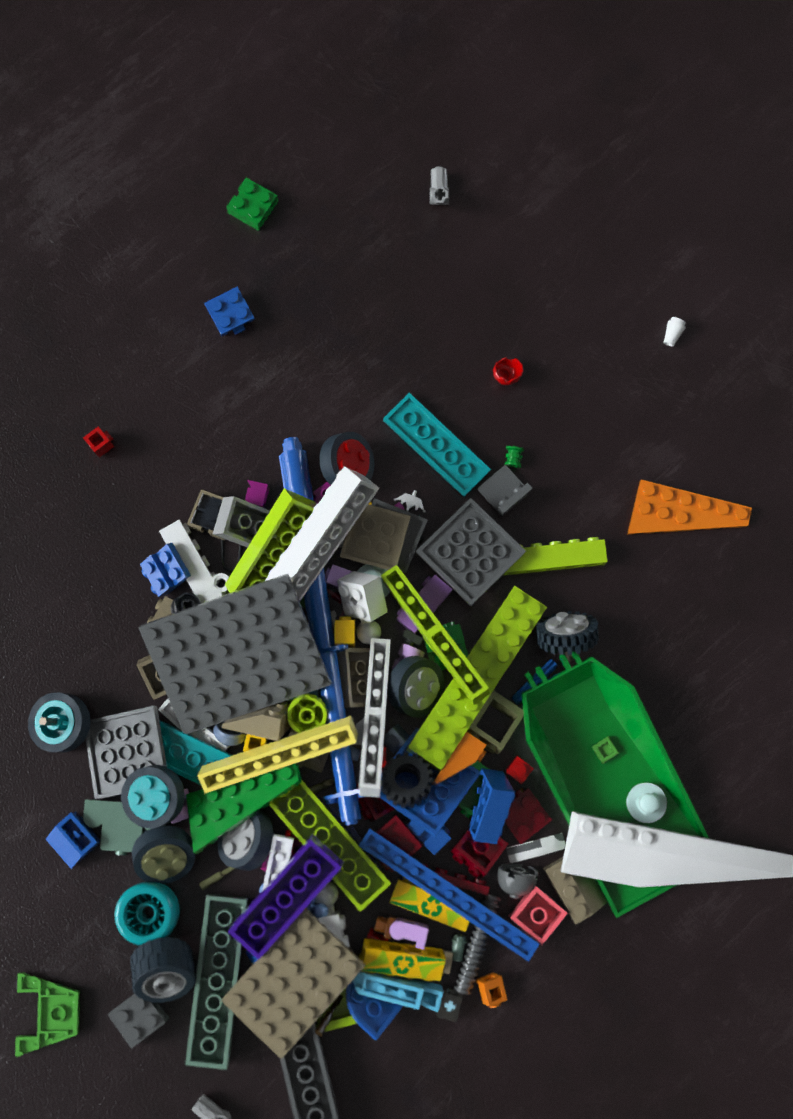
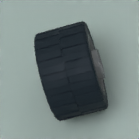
[130,937,195,1003]

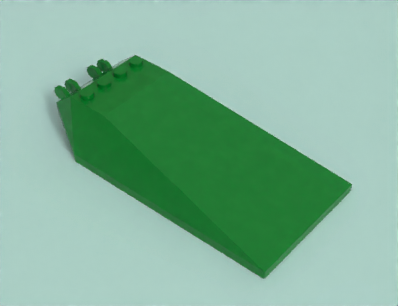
[521,651,709,918]

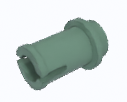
[451,934,467,962]

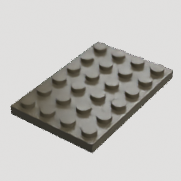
[221,908,366,1059]

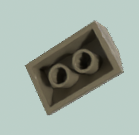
[337,648,370,709]
[543,856,607,924]

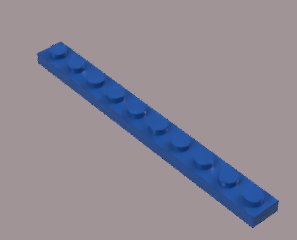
[359,829,539,962]

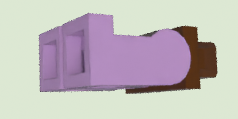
[374,914,428,949]

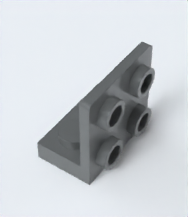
[478,465,533,517]

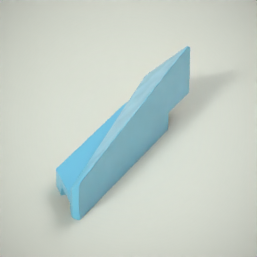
[352,971,443,1012]

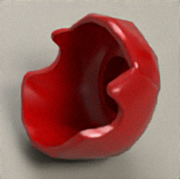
[493,357,524,385]

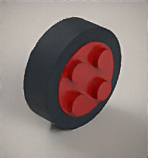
[320,432,374,485]

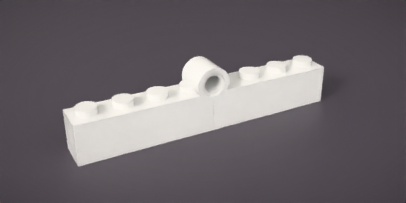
[159,520,229,604]
[359,638,391,797]

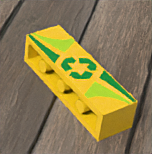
[390,876,469,932]
[360,938,446,982]

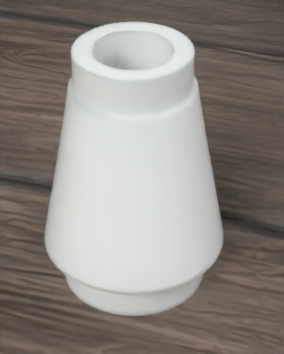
[663,317,686,346]

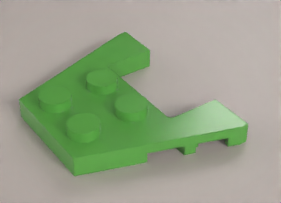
[15,972,80,1056]

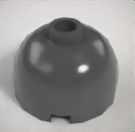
[498,863,539,899]

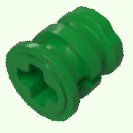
[505,446,525,468]

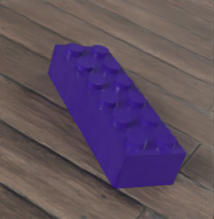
[228,834,343,960]

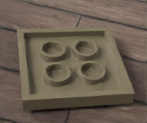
[340,504,411,570]

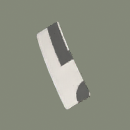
[506,833,566,863]

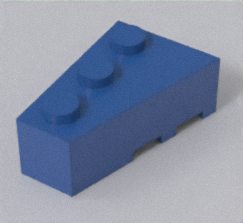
[469,768,515,844]

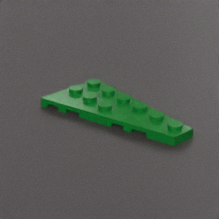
[186,763,302,854]

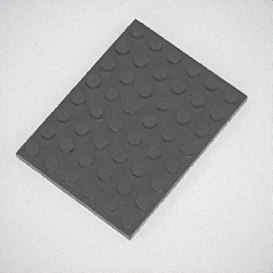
[138,573,332,734]

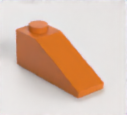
[432,732,486,786]

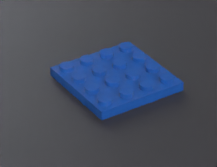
[380,727,480,837]

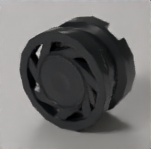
[171,593,201,614]

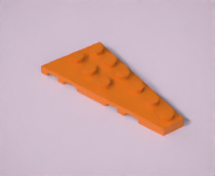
[627,480,752,535]

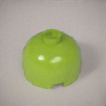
[287,693,327,733]

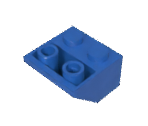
[46,812,101,869]

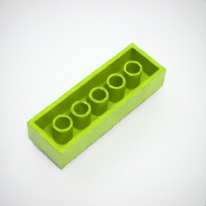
[225,488,317,593]

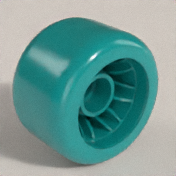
[115,881,180,945]

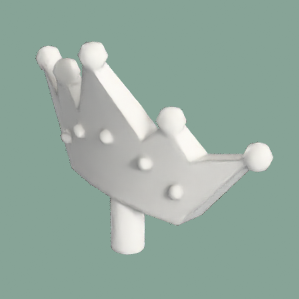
[394,490,426,513]

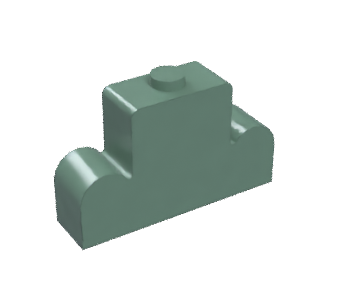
[83,799,165,855]

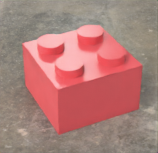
[508,886,567,945]

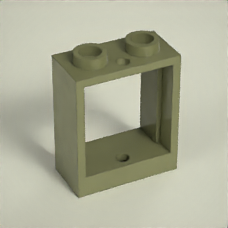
[466,690,524,754]

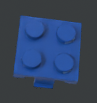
[204,287,255,336]

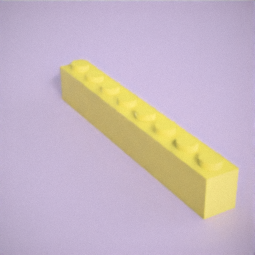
[197,716,358,793]

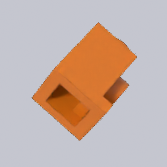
[476,972,507,1008]

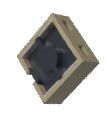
[187,490,225,541]

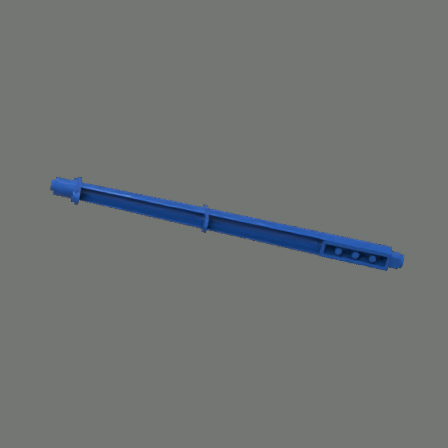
[279,437,367,826]

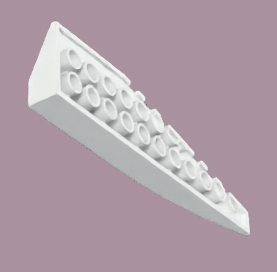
[561,812,793,887]

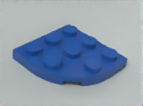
[346,981,403,1040]

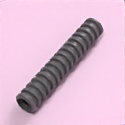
[454,893,501,995]

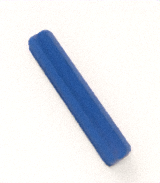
[511,659,558,705]

